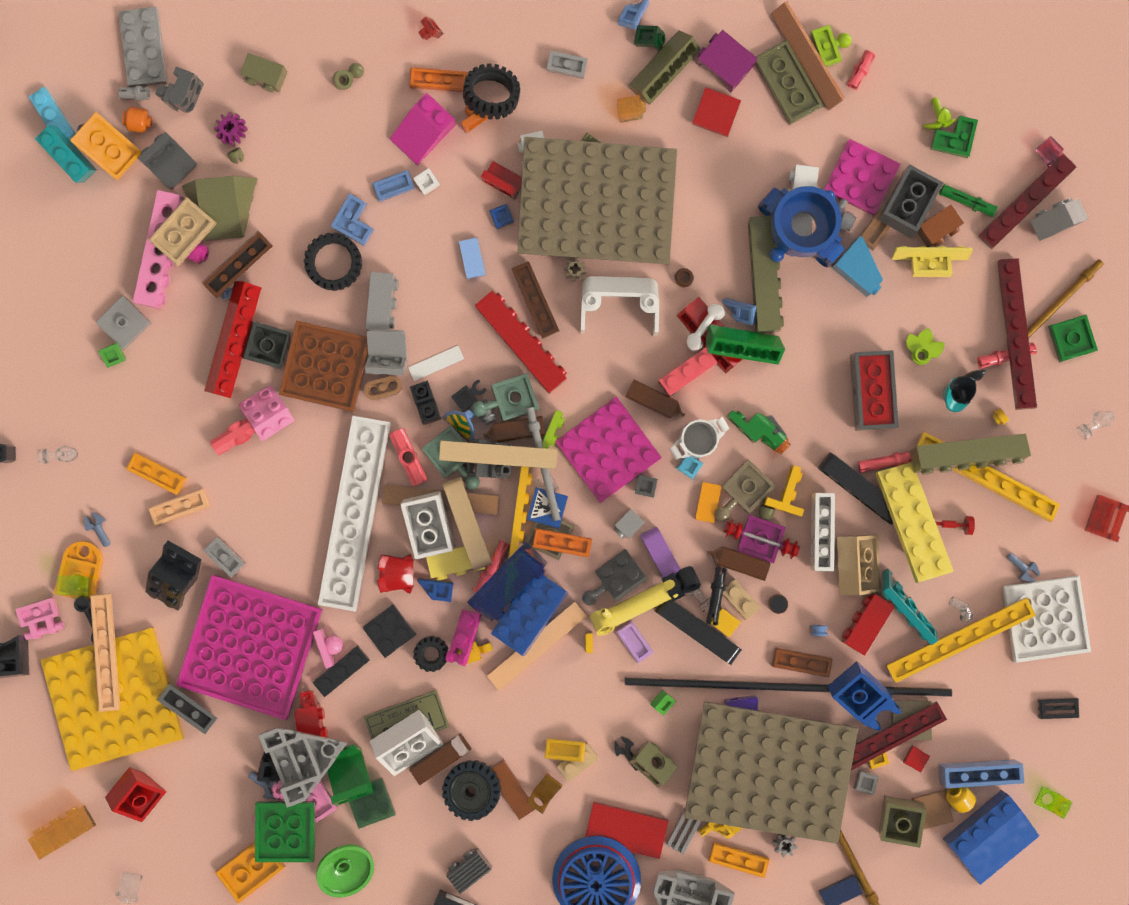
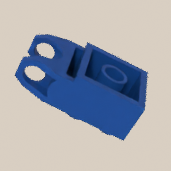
[828,661,902,731]

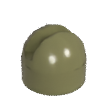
[227,147,244,164]
[759,505,776,520]

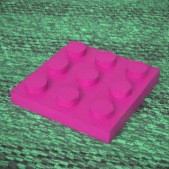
[824,139,900,216]

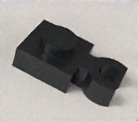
[451,380,487,412]

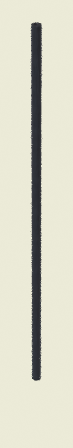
[625,678,952,697]

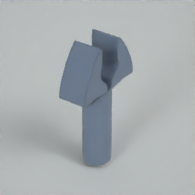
[84,513,111,547]
[1006,553,1040,582]
[248,771,281,799]

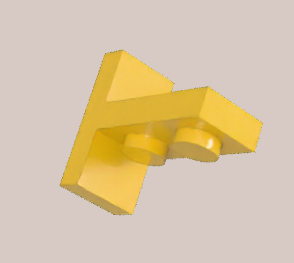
[762,465,804,517]

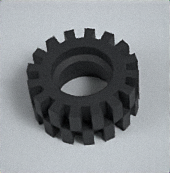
[413,636,449,672]

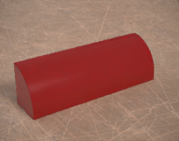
[677,297,743,374]

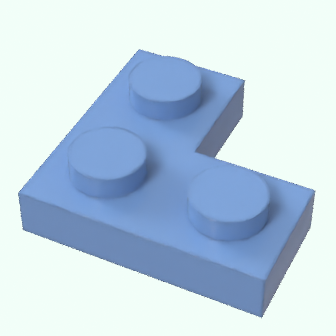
[331,193,374,246]

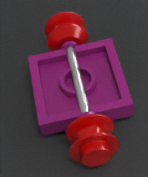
[723,515,800,564]

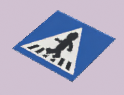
[527,487,568,528]

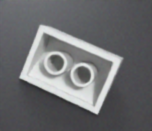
[370,710,443,776]

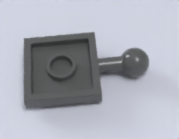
[582,549,647,606]

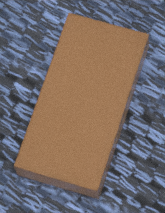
[860,208,890,251]

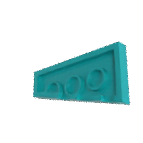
[882,568,938,645]

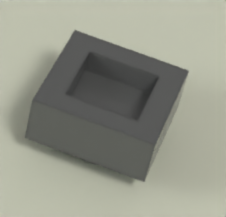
[635,475,658,498]

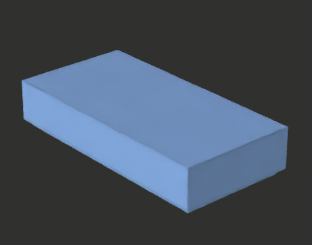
[372,170,415,202]

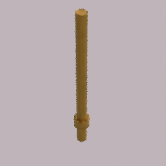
[1028,259,1104,338]
[839,830,880,905]

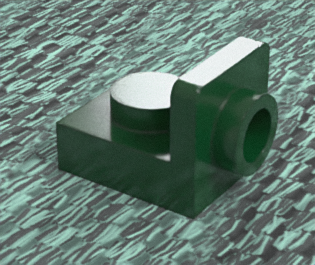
[634,25,665,51]

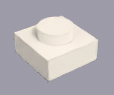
[413,168,440,196]

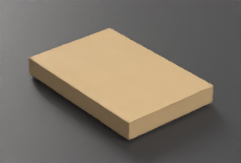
[148,197,217,266]

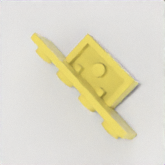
[892,246,973,277]

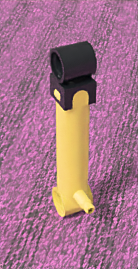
[590,566,701,636]

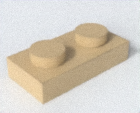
[723,579,761,620]
[557,742,599,782]

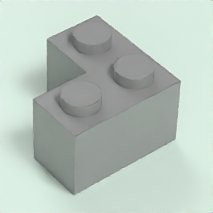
[1030,198,1088,241]

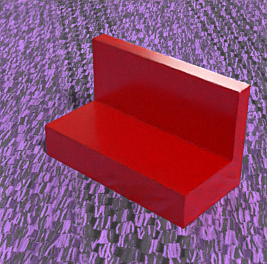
[481,161,522,200]

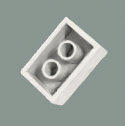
[401,491,455,559]

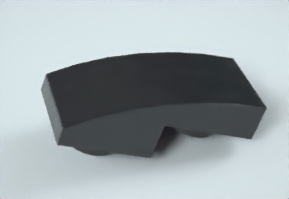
[410,380,441,425]

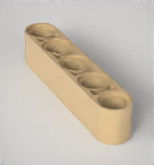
[442,476,492,571]

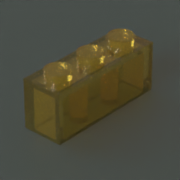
[28,805,96,860]

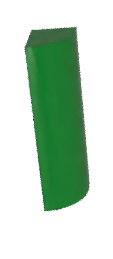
[706,324,785,365]

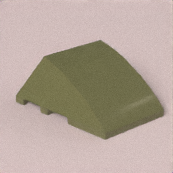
[182,176,258,241]

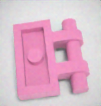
[15,597,64,640]

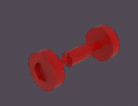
[932,514,975,535]

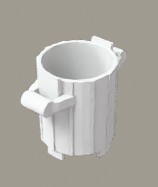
[669,417,730,460]

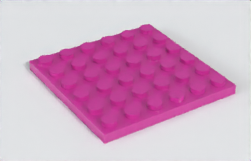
[176,574,323,720]

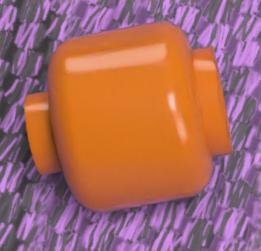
[122,107,153,133]

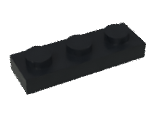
[312,645,370,697]

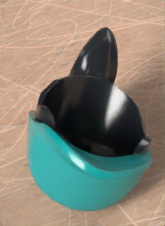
[943,369,986,412]

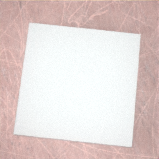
[1001,575,1091,663]

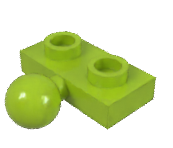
[810,25,852,67]

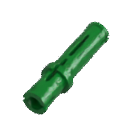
[939,184,998,217]

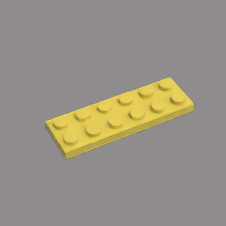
[875,462,954,583]

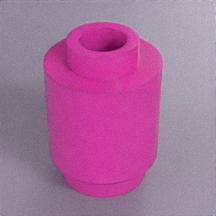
[187,243,209,264]

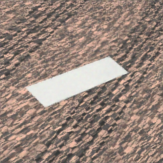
[408,346,464,381]

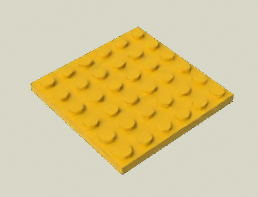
[41,627,184,771]

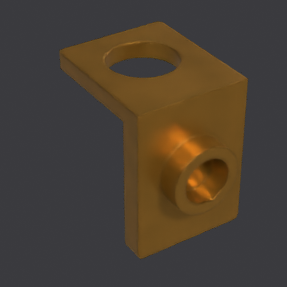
[527,774,562,814]

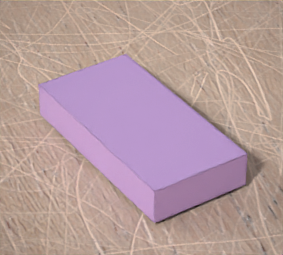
[616,620,654,663]

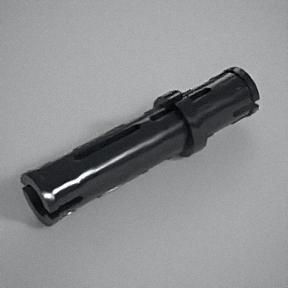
[706,567,727,625]

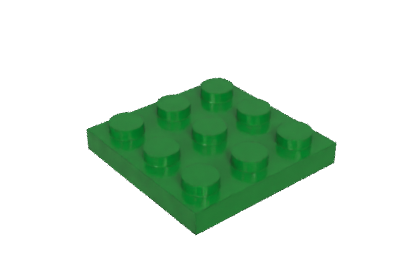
[255,801,315,862]

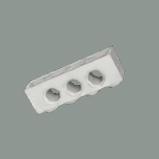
[810,493,835,571]

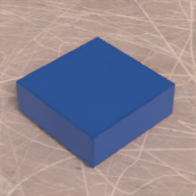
[489,204,514,229]

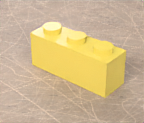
[426,546,485,581]

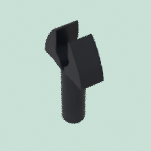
[614,736,638,771]

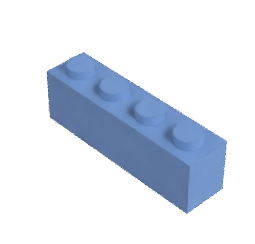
[938,759,1024,788]

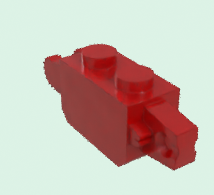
[294,690,328,738]

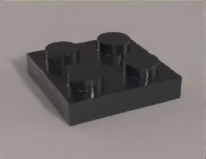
[362,604,417,658]

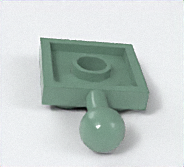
[471,373,539,422]
[421,425,480,490]

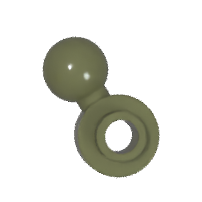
[332,63,364,90]

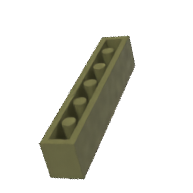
[748,215,784,333]
[910,434,1031,475]

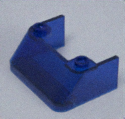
[467,541,548,621]

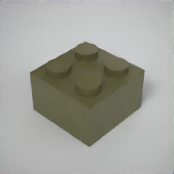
[879,796,927,848]

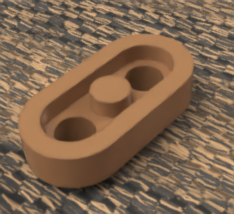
[364,376,402,400]

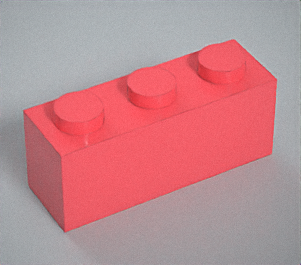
[658,348,717,397]

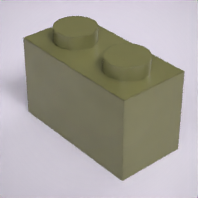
[240,53,288,93]

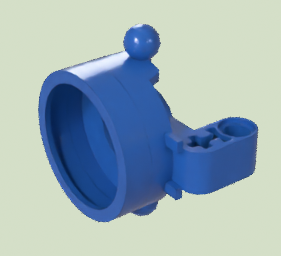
[758,186,844,268]

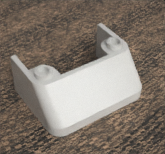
[581,276,659,336]

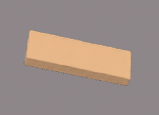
[148,489,210,526]

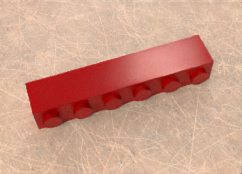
[204,281,262,398]
[475,291,567,394]

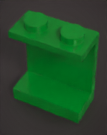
[327,744,374,806]

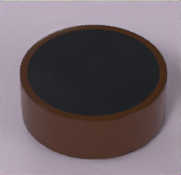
[768,594,788,614]

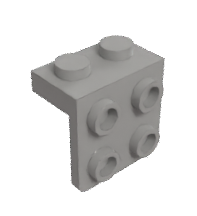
[365,329,407,376]

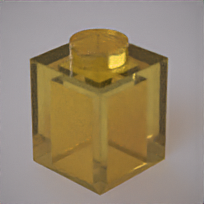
[617,95,646,123]

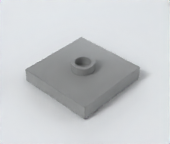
[96,296,151,350]

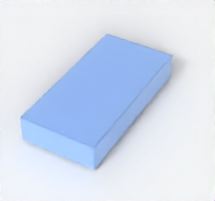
[459,238,486,279]

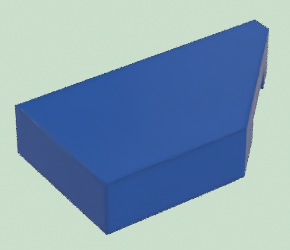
[418,578,454,602]

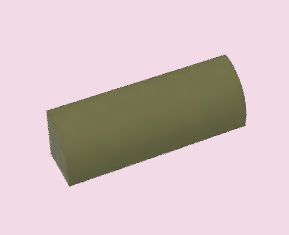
[628,30,701,105]

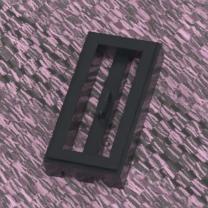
[1038,697,1079,719]

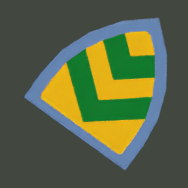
[443,410,475,443]

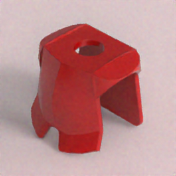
[377,553,414,594]

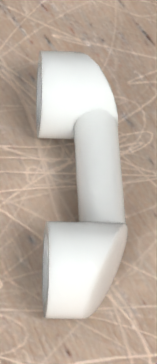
[687,304,725,352]

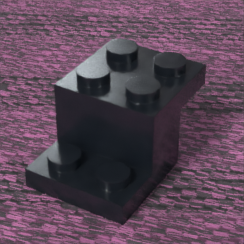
[145,540,202,611]

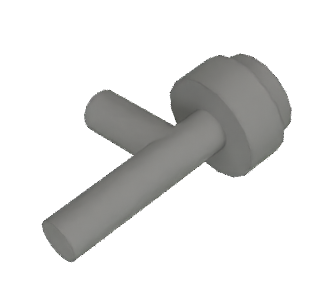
[838,199,857,231]

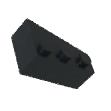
[0,635,29,679]

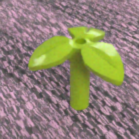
[923,97,956,130]

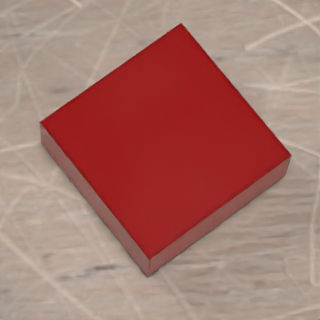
[903,745,930,773]

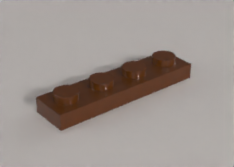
[511,261,560,339]

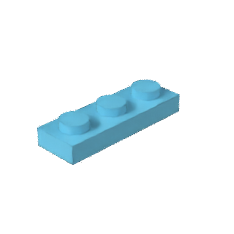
[28,87,75,140]

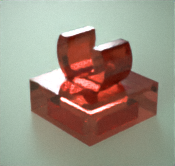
[418,16,444,40]

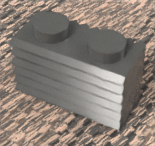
[446,848,492,894]

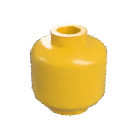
[946,787,976,813]

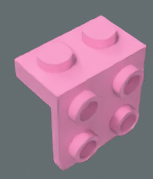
[239,386,294,441]

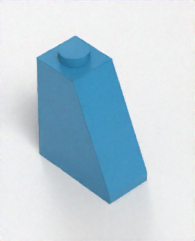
[832,236,883,297]

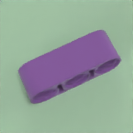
[640,526,680,578]

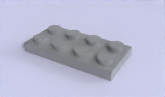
[119,7,168,87]

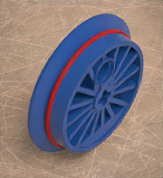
[552,836,641,905]

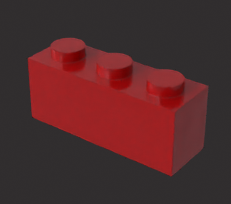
[841,593,895,656]

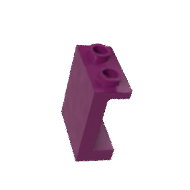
[697,29,758,93]

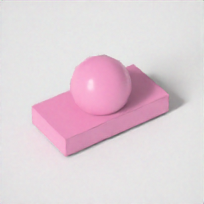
[313,628,343,668]

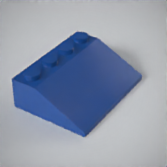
[943,790,1039,885]

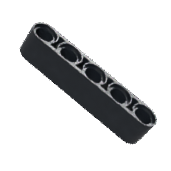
[818,452,893,525]
[654,599,742,665]

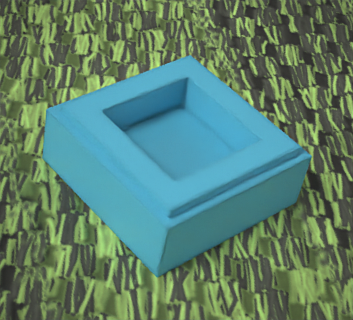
[677,457,703,479]

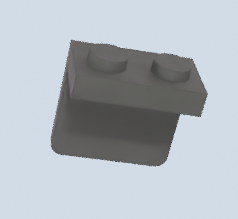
[138,132,197,189]

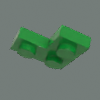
[930,116,978,158]

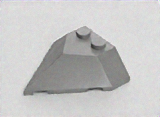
[258,727,347,808]
[653,869,735,905]

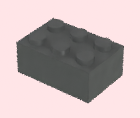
[878,164,944,238]

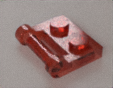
[1084,495,1129,543]

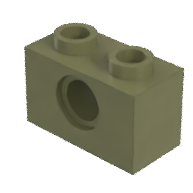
[629,741,678,788]

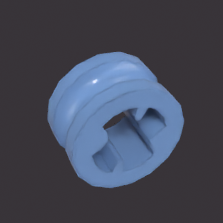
[810,625,828,636]

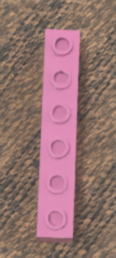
[133,190,184,310]

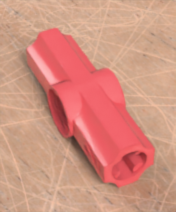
[210,418,256,455]
[389,428,428,487]

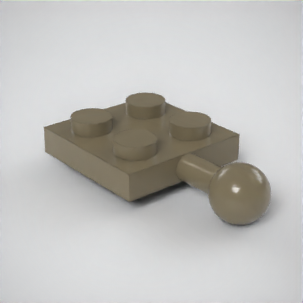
[714,459,776,522]

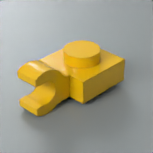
[458,641,493,664]

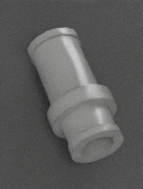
[118,86,151,101]

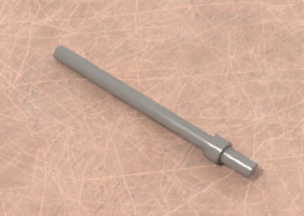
[526,407,560,521]

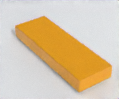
[126,452,187,495]
[708,841,770,878]

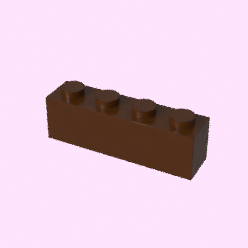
[202,231,273,298]

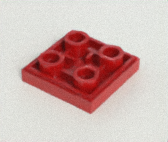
[692,87,741,137]

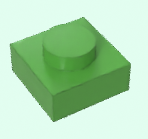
[98,342,126,368]
[650,690,676,716]

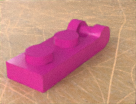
[446,609,482,666]

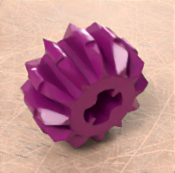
[214,112,248,146]

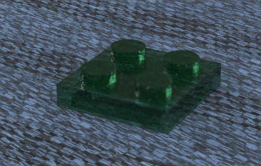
[349,777,396,829]

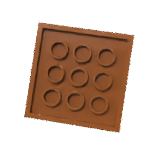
[279,320,368,412]

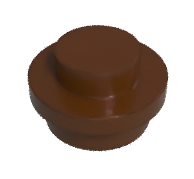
[674,268,694,288]

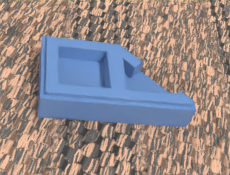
[617,0,649,30]
[722,298,756,326]

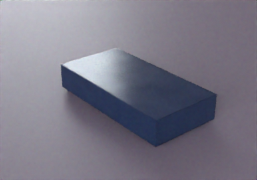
[819,874,863,905]

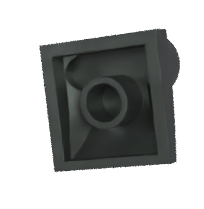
[242,321,291,369]

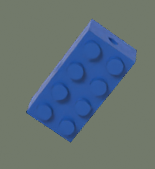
[491,570,569,656]

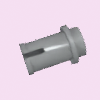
[480,399,496,425]

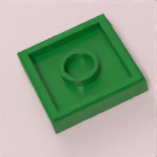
[1048,314,1098,362]

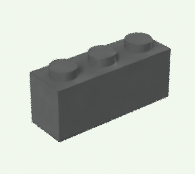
[155,684,217,734]

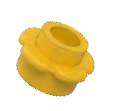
[992,408,1009,426]

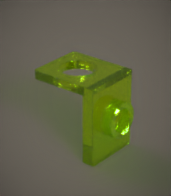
[56,575,89,596]
[1034,786,1072,819]

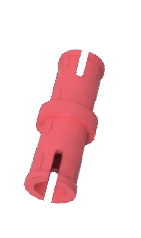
[847,50,876,90]

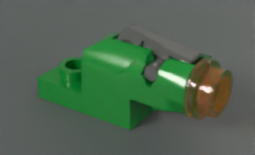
[726,410,791,455]

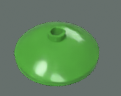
[316,844,374,898]

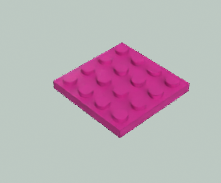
[556,396,662,503]

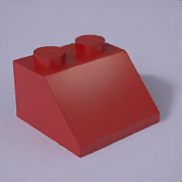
[105,767,166,822]

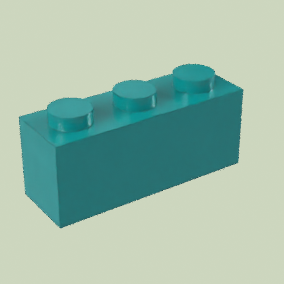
[35,126,97,183]

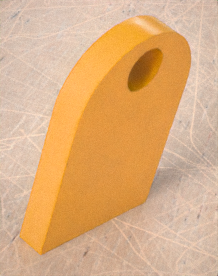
[54,541,103,599]

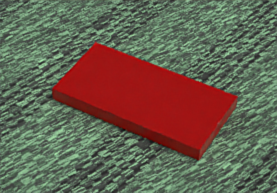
[585,801,669,859]

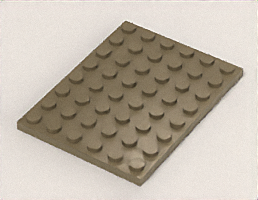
[517,137,677,265]
[684,701,858,844]

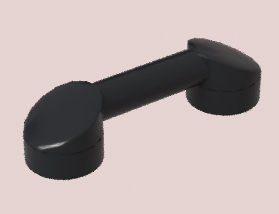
[74,595,94,643]

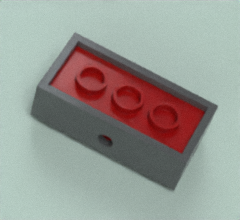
[850,350,899,431]

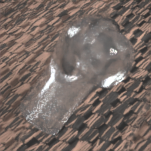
[949,597,973,623]

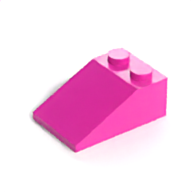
[390,93,456,165]

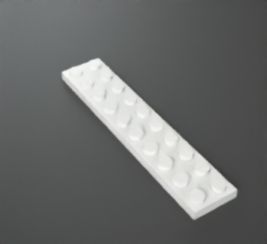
[318,416,391,612]

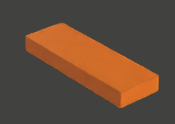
[409,67,468,92]
[532,528,592,558]

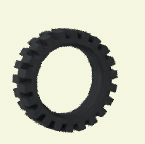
[463,63,520,120]
[304,233,362,291]

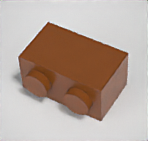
[917,204,964,247]

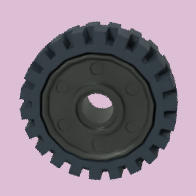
[442,760,501,821]

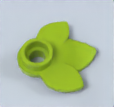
[906,328,945,365]

